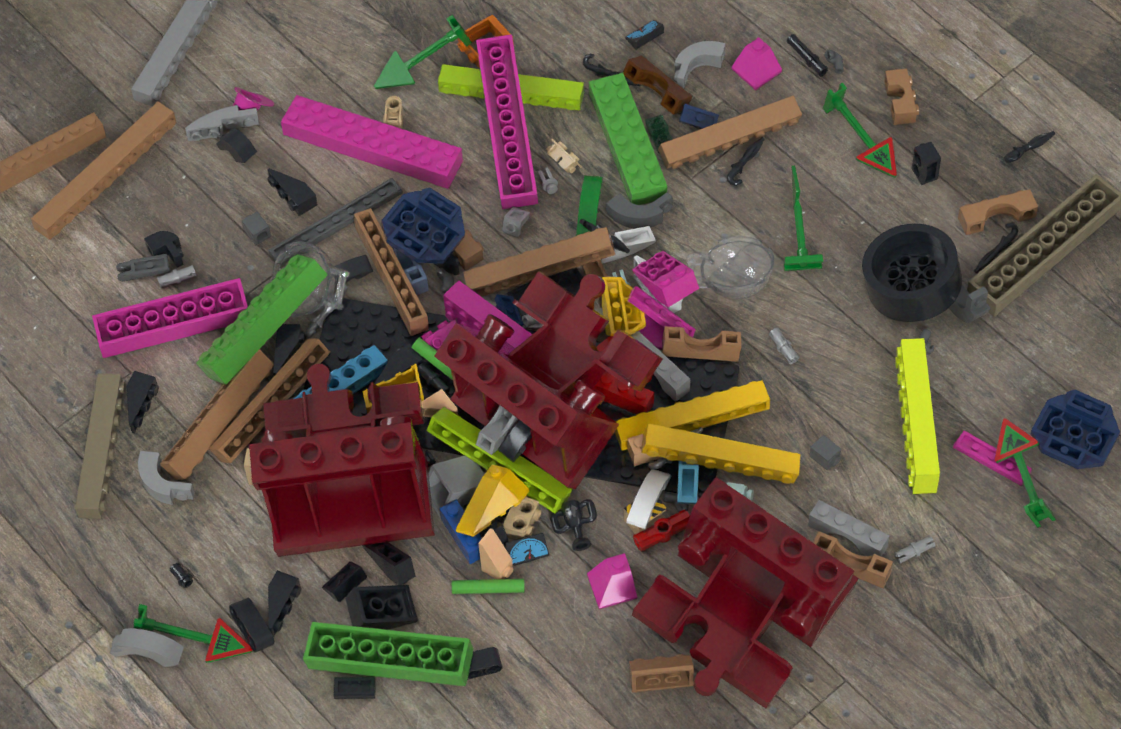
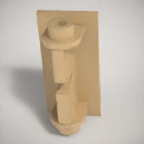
[546,139,582,173]

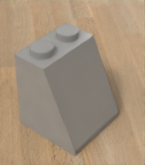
[429,456,484,518]

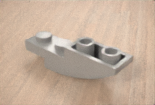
[185,105,259,141]

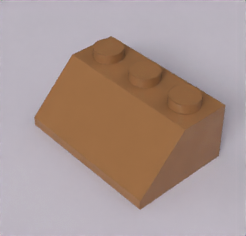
[629,654,694,693]

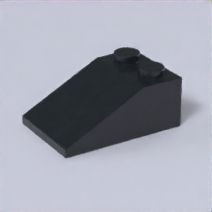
[345,585,418,630]

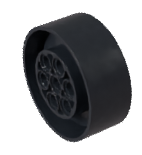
[862,223,962,322]

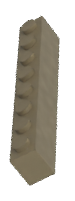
[75,373,126,519]

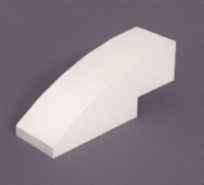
[601,226,656,264]

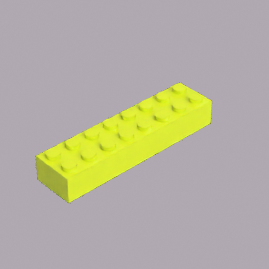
[895,338,940,494]

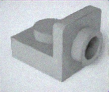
[502,207,530,237]

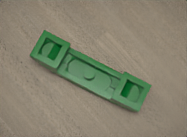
[576,175,603,236]

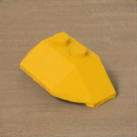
[602,277,646,336]

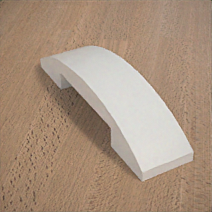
[626,469,671,529]

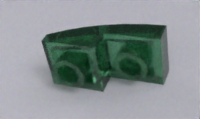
[645,114,673,154]

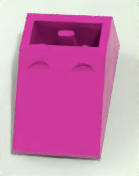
[632,251,699,308]

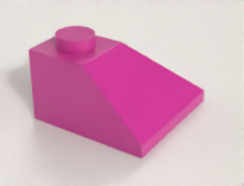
[731,37,782,91]
[587,553,637,609]

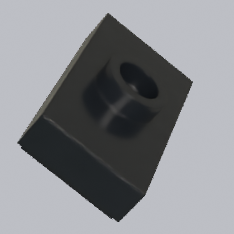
[334,677,376,699]

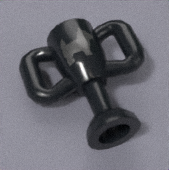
[550,499,597,551]

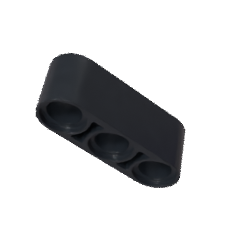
[229,597,274,653]
[467,647,503,680]

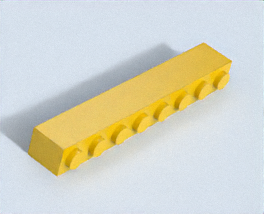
[615,380,770,451]
[641,423,801,484]

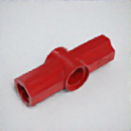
[633,509,690,552]

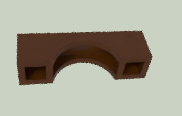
[623,56,693,115]

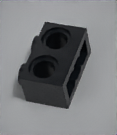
[912,141,941,185]

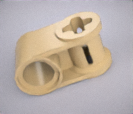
[383,96,403,129]

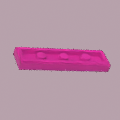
[628,286,696,338]
[953,431,1032,486]

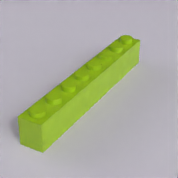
[438,64,584,111]
[427,407,572,514]

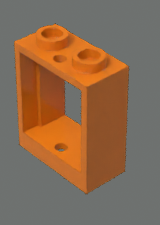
[457,14,514,68]

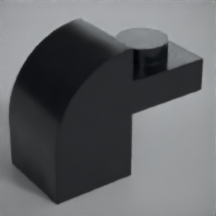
[216,128,257,163]
[144,231,184,268]

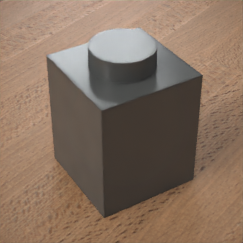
[242,212,271,245]
[809,434,841,470]

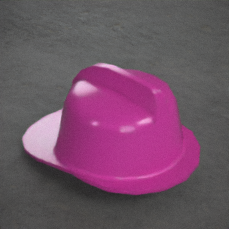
[233,87,274,111]

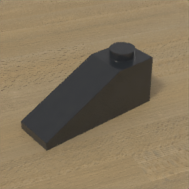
[273,324,305,376]
[375,343,423,384]
[362,541,416,586]

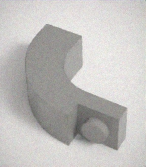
[674,41,726,89]
[476,406,519,455]
[138,451,194,505]
[110,628,184,667]

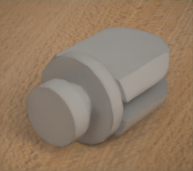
[538,167,558,194]

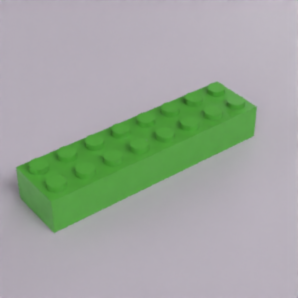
[589,73,667,205]
[196,254,328,385]
[303,622,474,686]

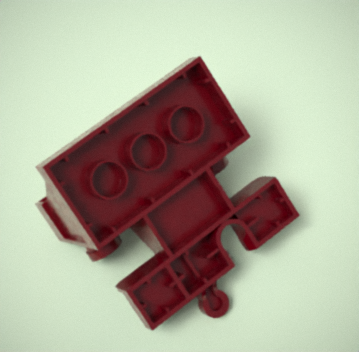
[434,272,663,489]
[249,364,435,557]
[632,477,859,709]

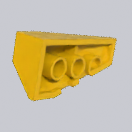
[456,464,529,537]

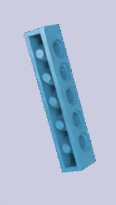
[294,345,388,399]

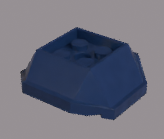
[381,187,465,264]
[1030,389,1120,469]

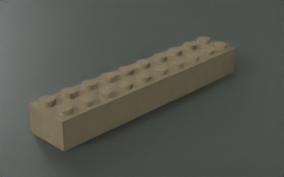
[967,174,1121,317]

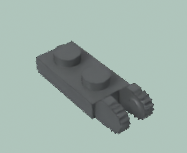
[116,254,170,282]

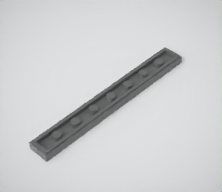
[268,178,403,266]

